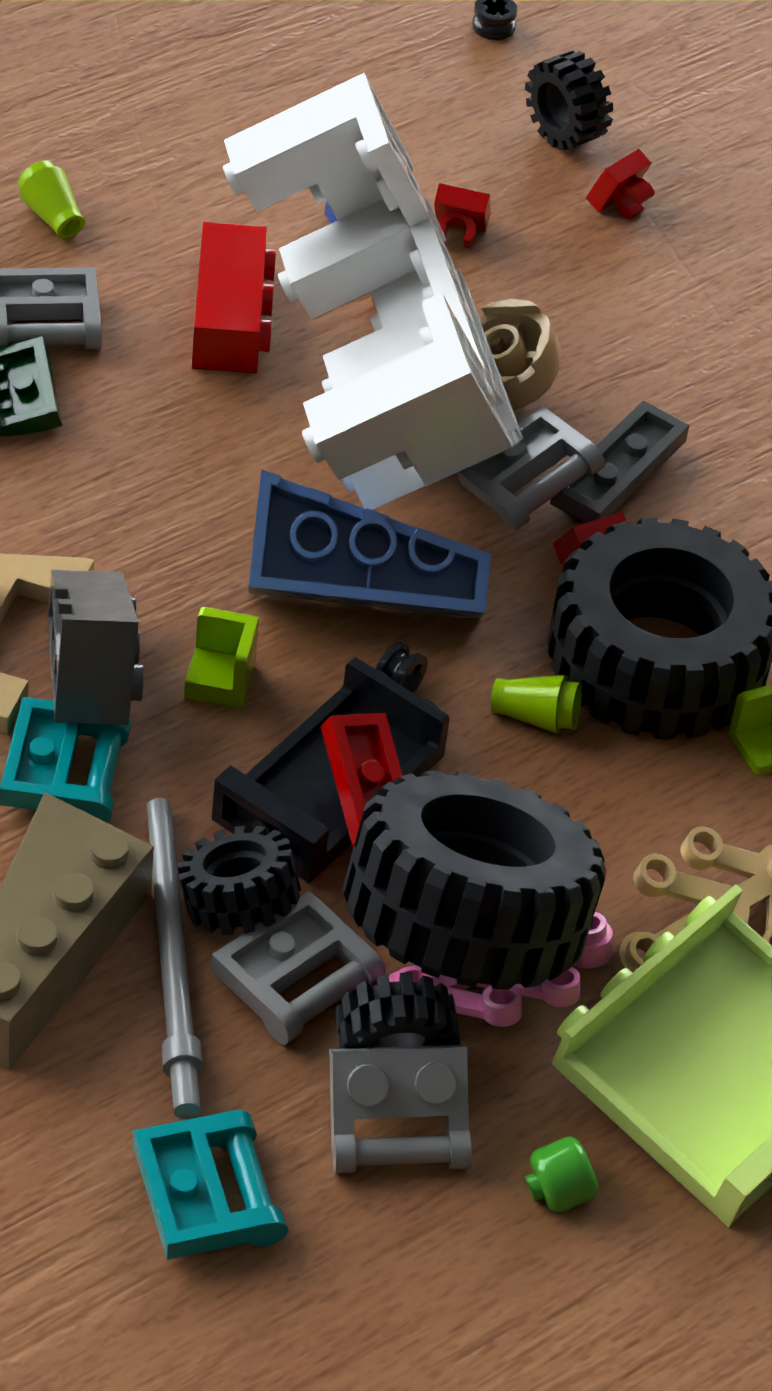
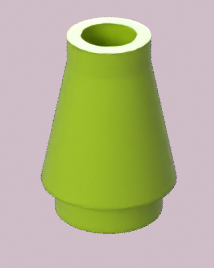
[18,161,85,239]
[491,675,582,734]

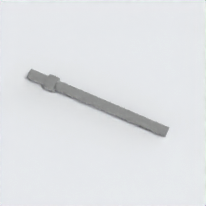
[146,798,203,1119]

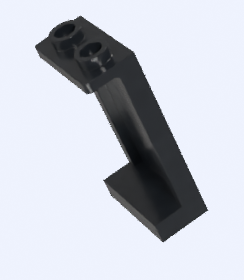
[212,657,450,884]

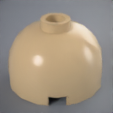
[480,298,561,409]

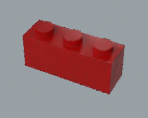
[192,221,276,373]

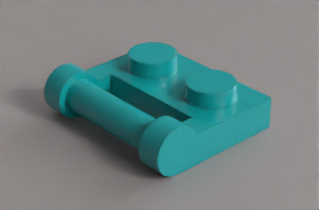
[0,697,132,823]
[133,1110,289,1260]

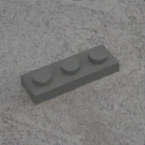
[550,401,690,523]

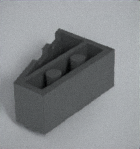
[47,570,144,725]

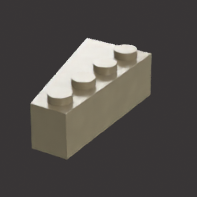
[0,792,154,1070]

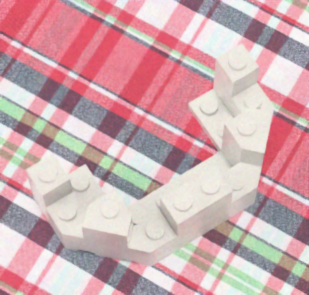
[223,73,523,510]

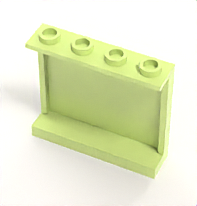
[551,884,772,1228]

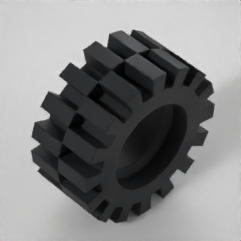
[525,50,613,150]
[177,826,301,935]
[335,973,461,1049]

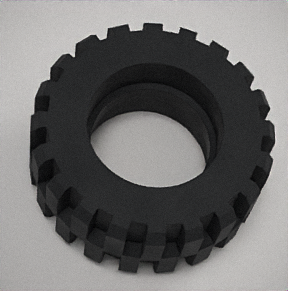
[547,517,772,740]
[343,771,606,990]

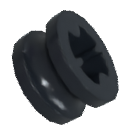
[472,0,517,40]
[375,641,428,693]

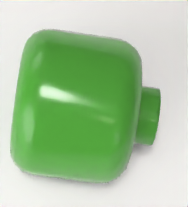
[524,1136,599,1213]

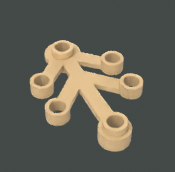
[612,826,772,975]

